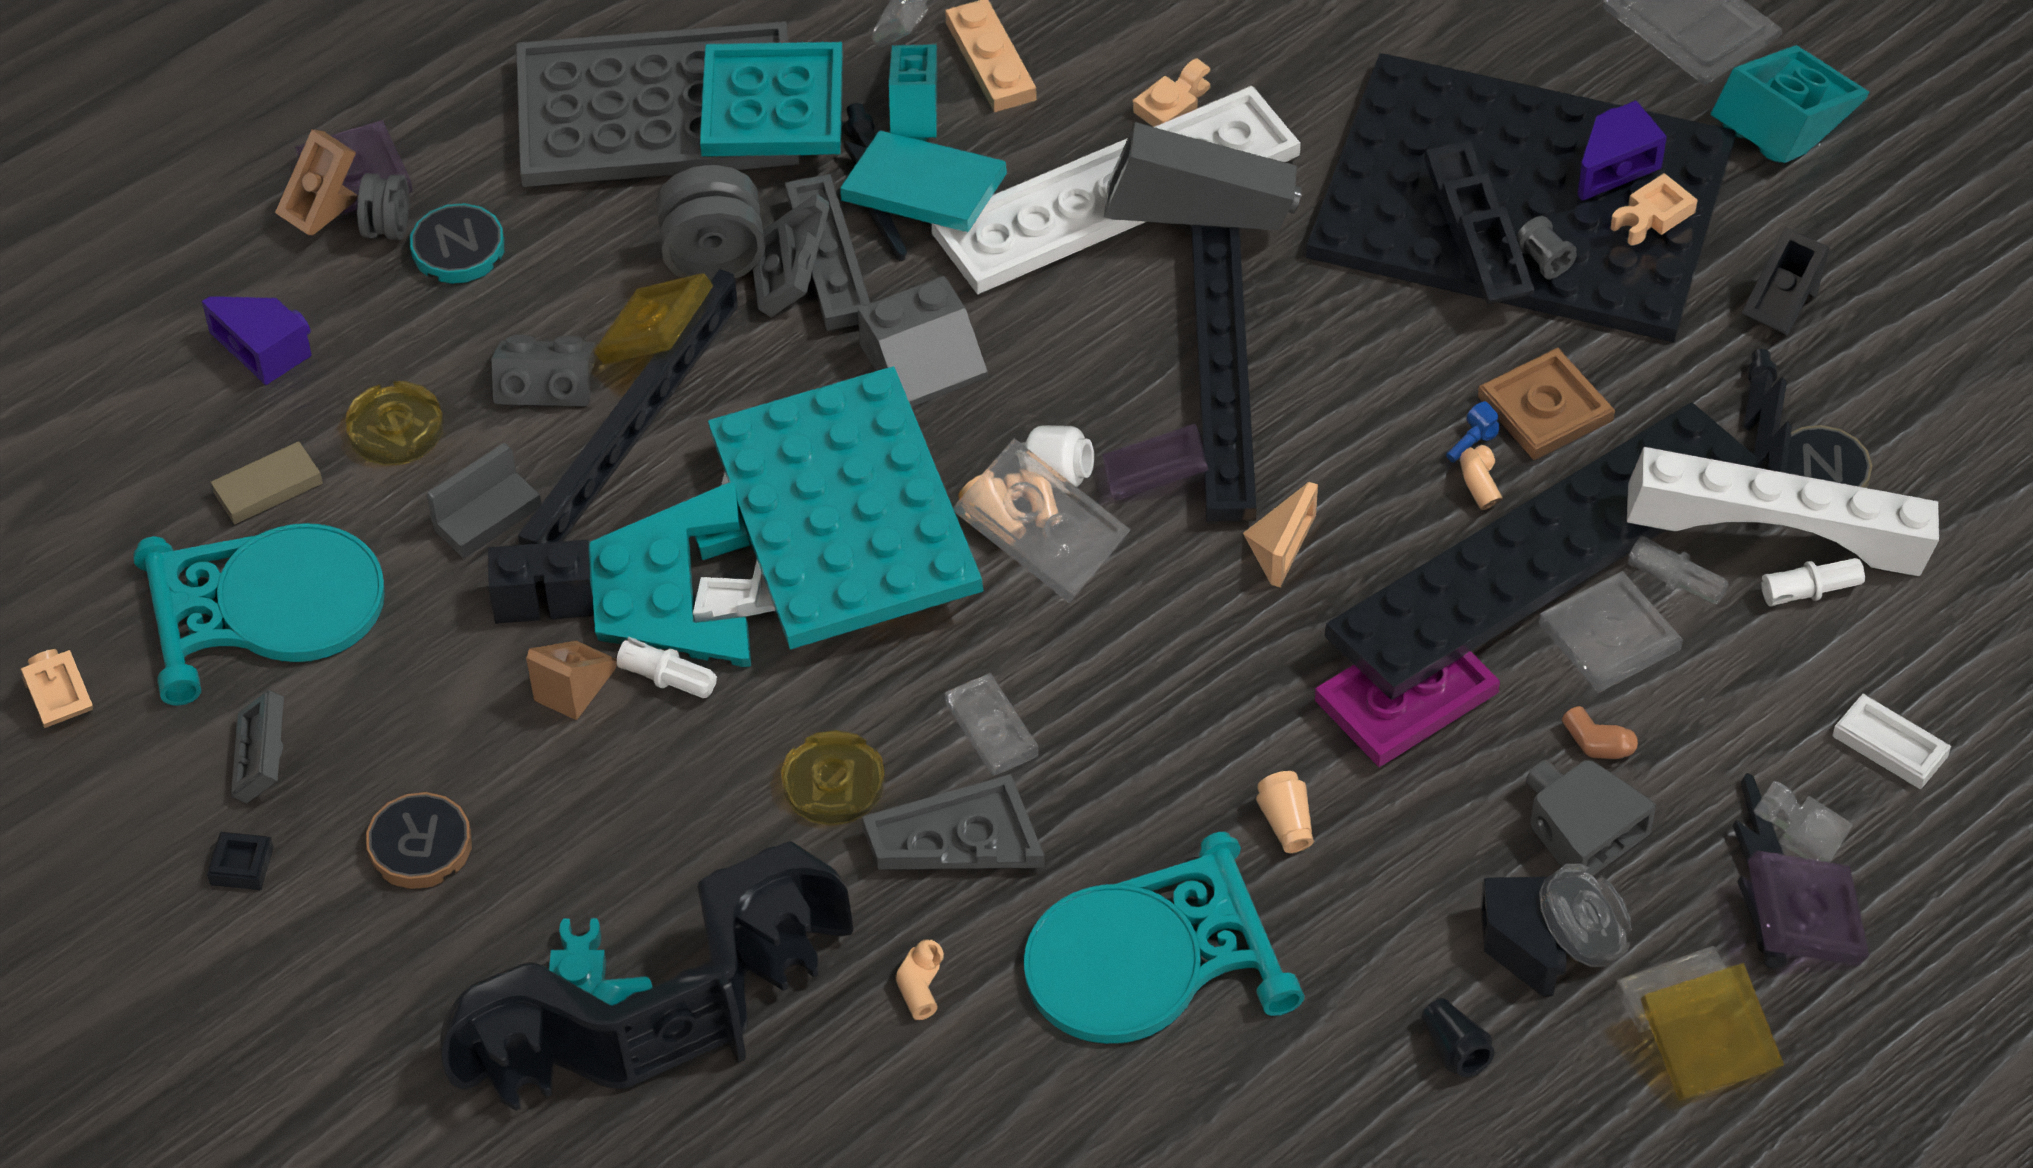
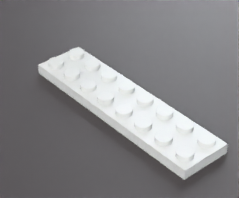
[932,86,1300,295]

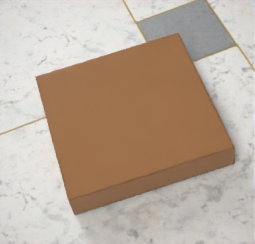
[1478,348,1615,460]

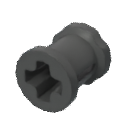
[1516,216,1577,279]

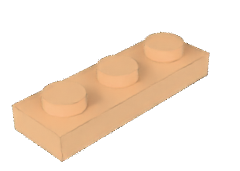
[945,0,1036,113]

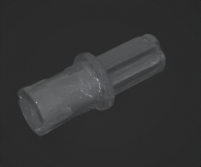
[1628,536,1728,604]

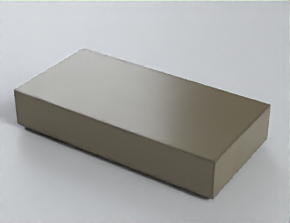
[211,441,323,525]

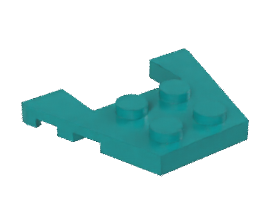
[590,482,751,667]

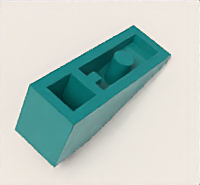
[889,44,937,141]

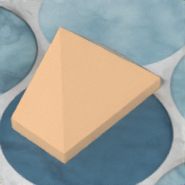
[1243,482,1318,587]

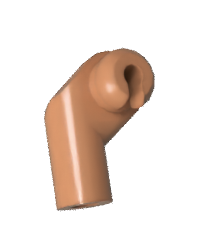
[1562,706,1638,759]

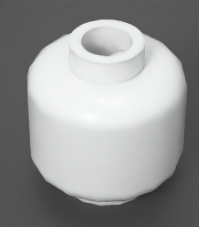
[1018,425,1094,490]

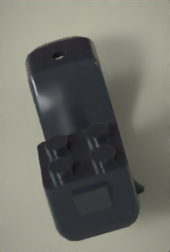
[440,841,854,1111]

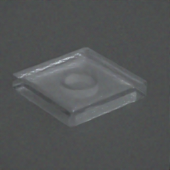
[1539,571,1683,693]

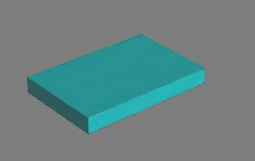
[840,130,1007,232]

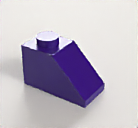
[1577,101,1667,201]
[202,296,312,385]

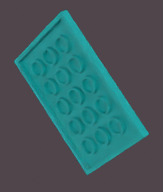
[708,366,984,649]

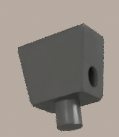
[1526,760,1656,882]

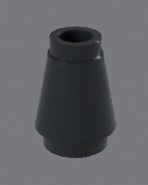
[1422,998,1495,1077]

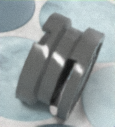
[357,173,409,240]

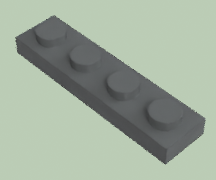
[785,174,870,331]

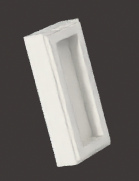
[1832,694,1951,790]

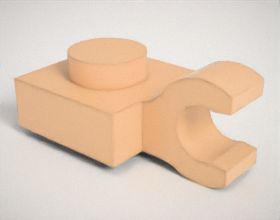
[1133,59,1211,127]

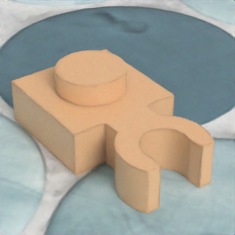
[1610,173,1697,246]

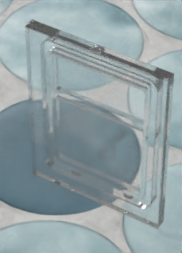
[1603,0,1782,86]

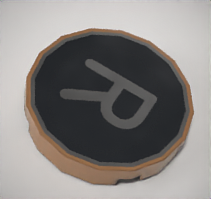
[366,792,472,889]

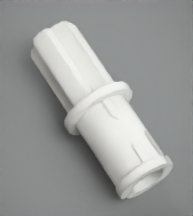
[1761,558,1865,607]
[617,637,717,698]

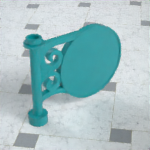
[133,523,385,705]
[1024,832,1304,1044]

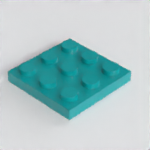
[700,42,843,157]

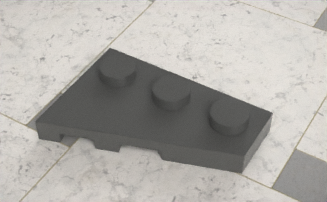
[862,774,1045,869]

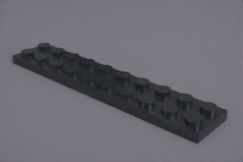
[1324,402,1757,700]

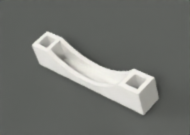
[1627,447,1939,576]

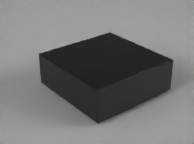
[207,832,274,890]

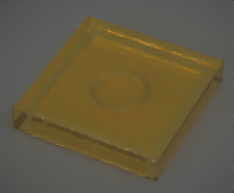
[594,273,713,364]
[1640,963,1784,1101]

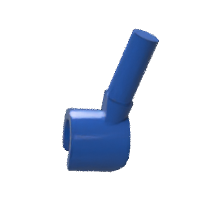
[1446,401,1499,463]

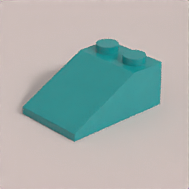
[1710,45,1870,163]

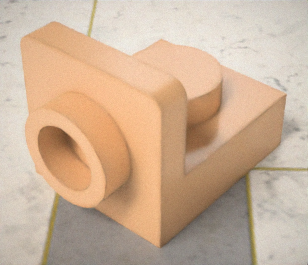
[21,649,93,728]

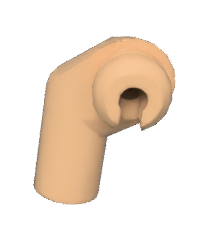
[1460,445,1503,510]
[896,939,944,1020]

